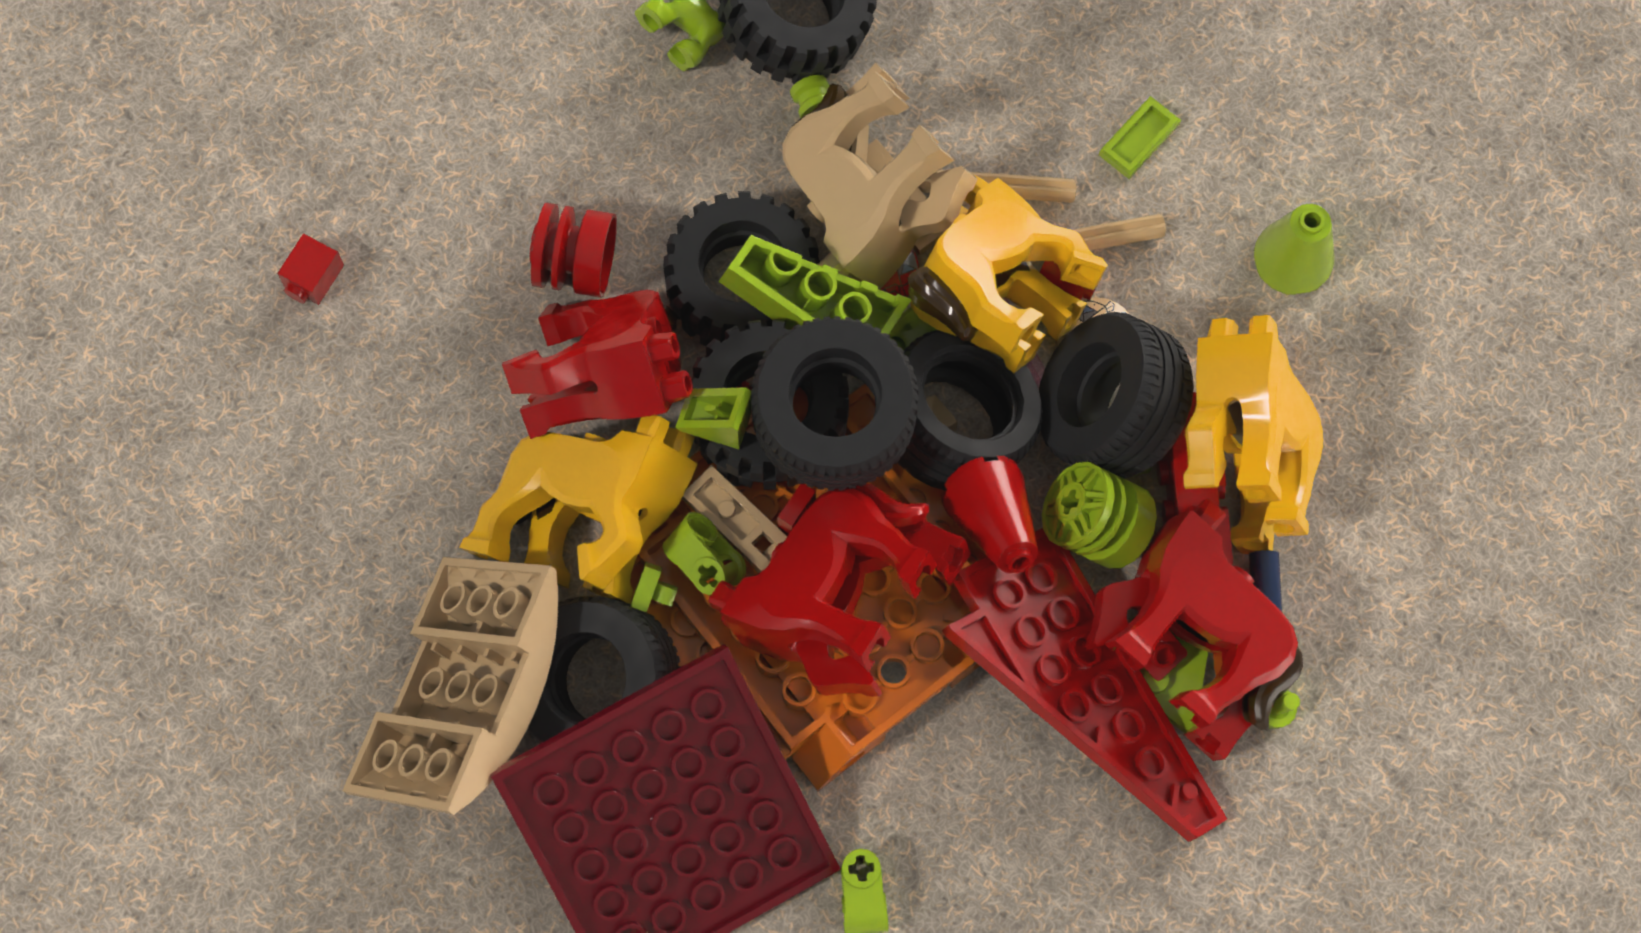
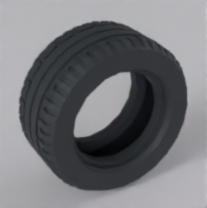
[875,330,1043,491]

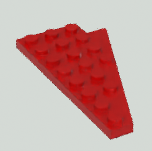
[942,528,1227,842]

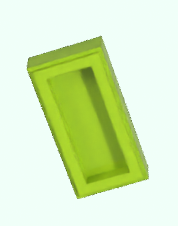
[1099,96,1181,179]

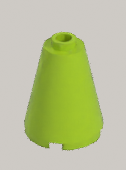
[1254,204,1335,295]

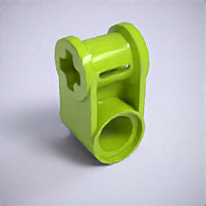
[663,512,746,595]
[841,849,889,933]

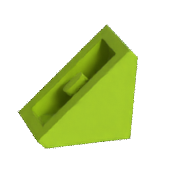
[675,388,752,449]

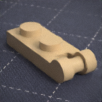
[682,465,787,574]

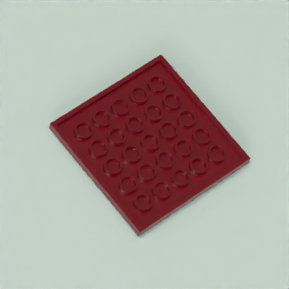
[490,644,841,933]

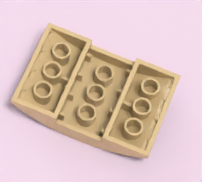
[342,557,558,815]

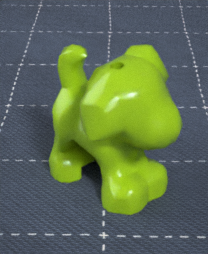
[635,0,726,71]

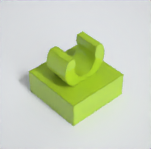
[630,562,678,613]

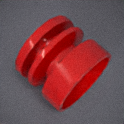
[529,203,617,298]

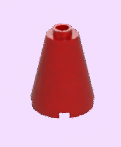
[942,455,1038,573]

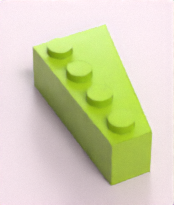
[718,235,911,378]

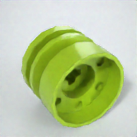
[1042,462,1157,569]

